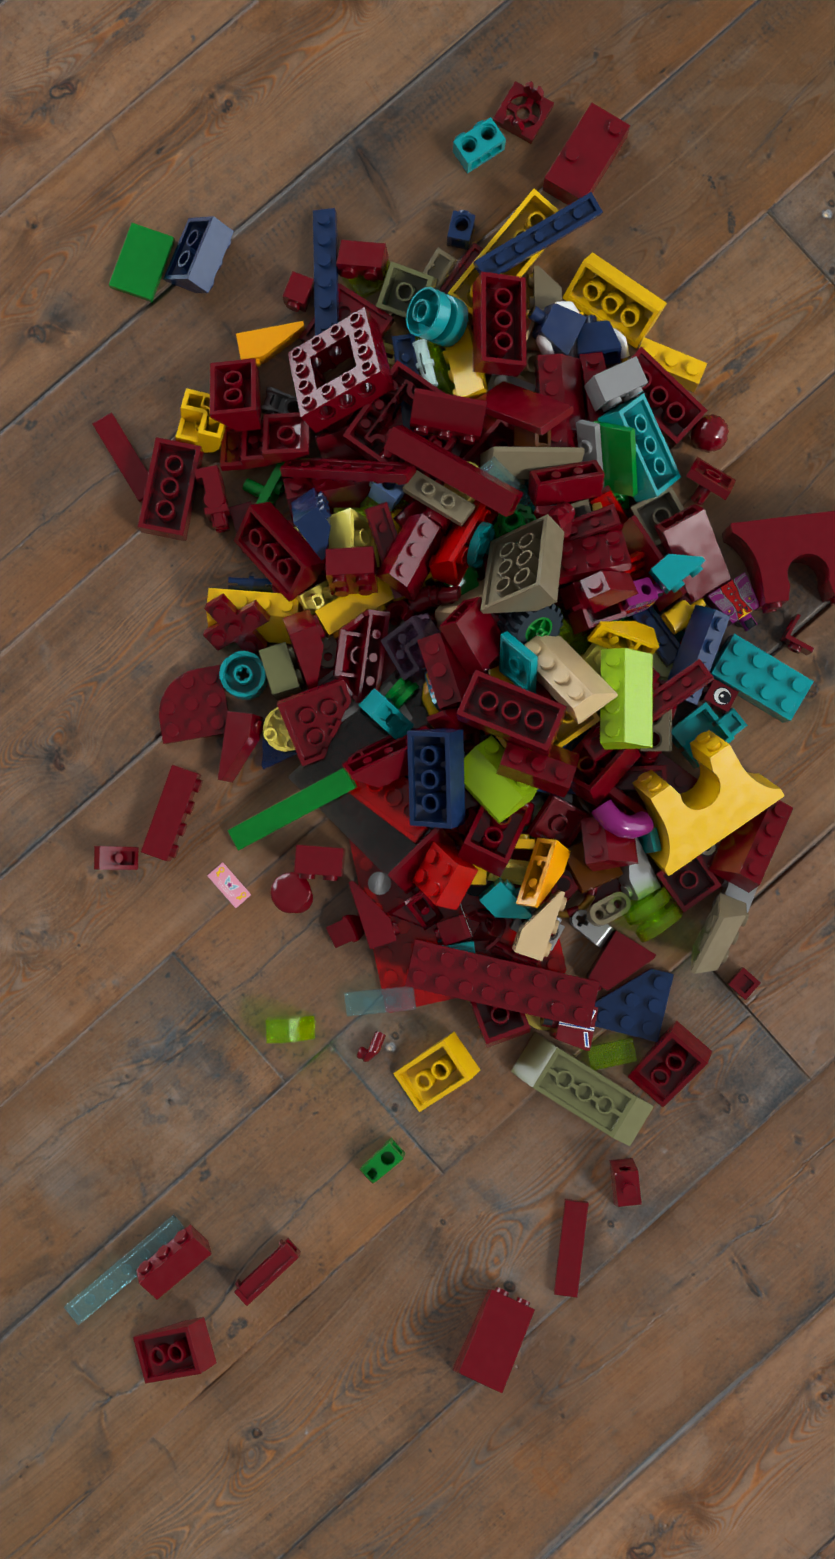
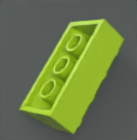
[600,648,653,750]

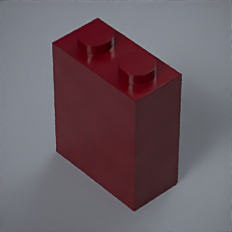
[439,596,502,674]

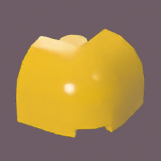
[175,388,226,453]

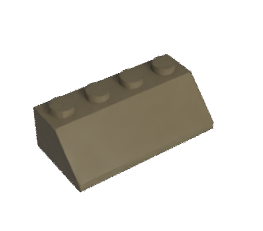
[480,447,585,486]

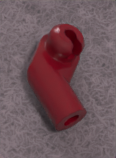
[357,1031,386,1062]

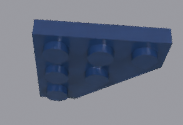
[595,968,674,1042]

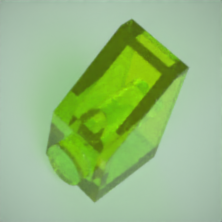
[266,1015,315,1043]

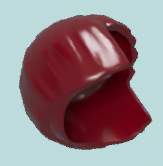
[691,414,729,453]

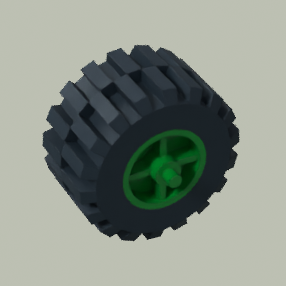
[497,604,563,645]

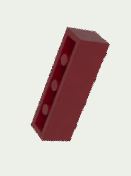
[141,765,203,861]

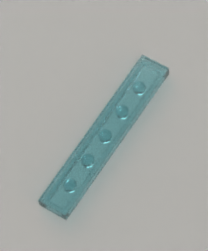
[64,1214,185,1325]

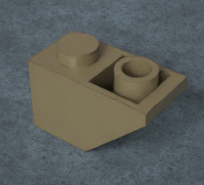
[528,266,562,310]

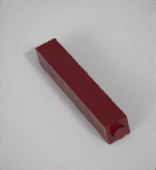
[384,425,523,517]

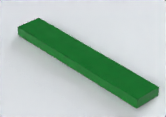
[227,768,357,851]

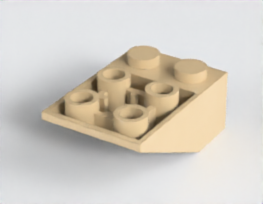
[512,889,567,961]

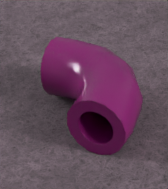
[591,800,653,839]

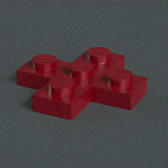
[203,593,271,654]

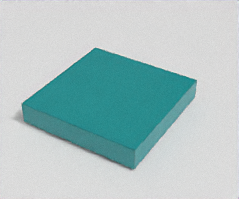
[499,631,538,693]

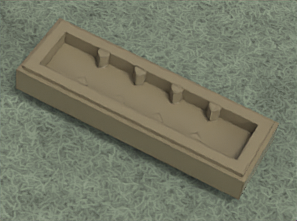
[403,470,475,527]

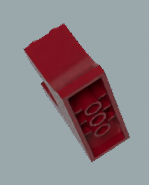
[722,511,835,614]

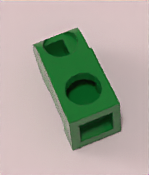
[359,1137,405,1184]

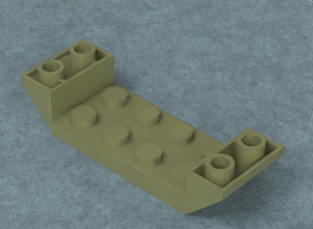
[511,1032,654,1146]

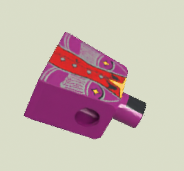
[704,572,760,631]
[616,577,664,621]

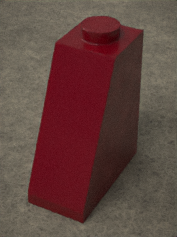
[585,930,656,991]

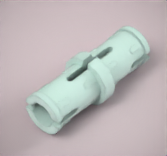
[412,339,438,387]

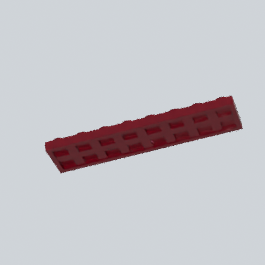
[405,939,600,1028]

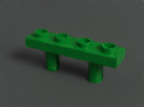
[242,462,289,507]

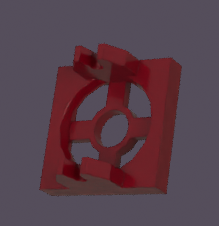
[493,81,554,144]

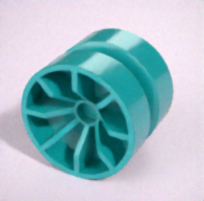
[406,287,468,347]

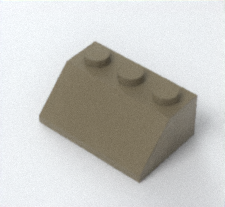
[691,893,749,974]

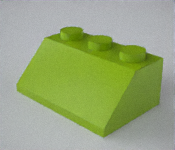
[464,736,538,823]

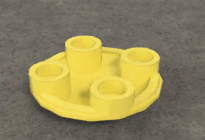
[263,707,295,752]

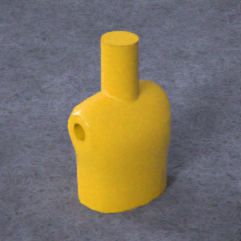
[661,598,706,635]

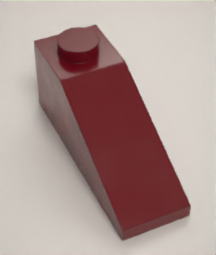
[579,352,609,422]
[218,711,263,783]
[349,881,400,949]

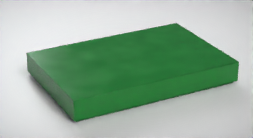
[109,223,175,302]
[594,421,638,497]

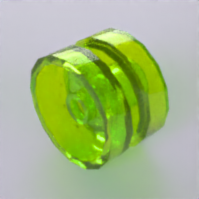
[622,887,684,943]

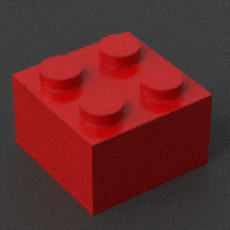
[412,841,478,910]

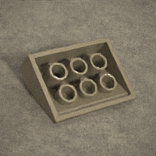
[480,514,564,614]

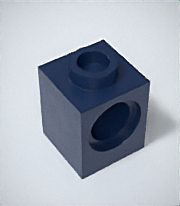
[447,210,475,250]

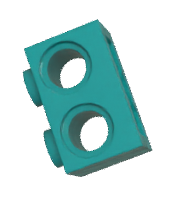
[453,117,506,174]
[359,688,414,740]

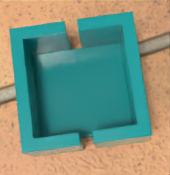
[672,702,735,769]

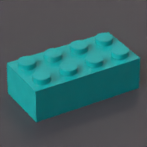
[710,634,814,723]

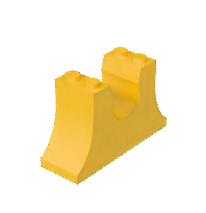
[632,730,784,876]

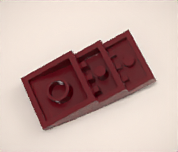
[220,412,310,471]

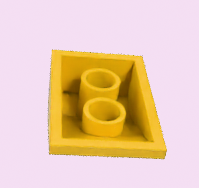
[393,1032,480,1112]

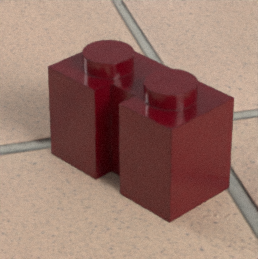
[336,240,389,281]

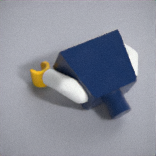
[528,301,587,355]
[568,315,630,365]

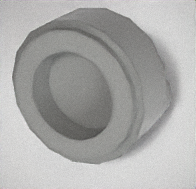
[368,872,391,895]

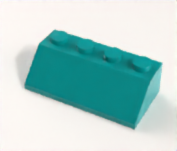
[598,393,681,503]

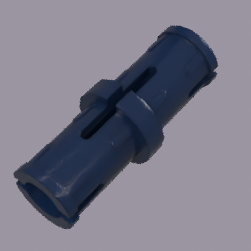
[228,576,273,593]

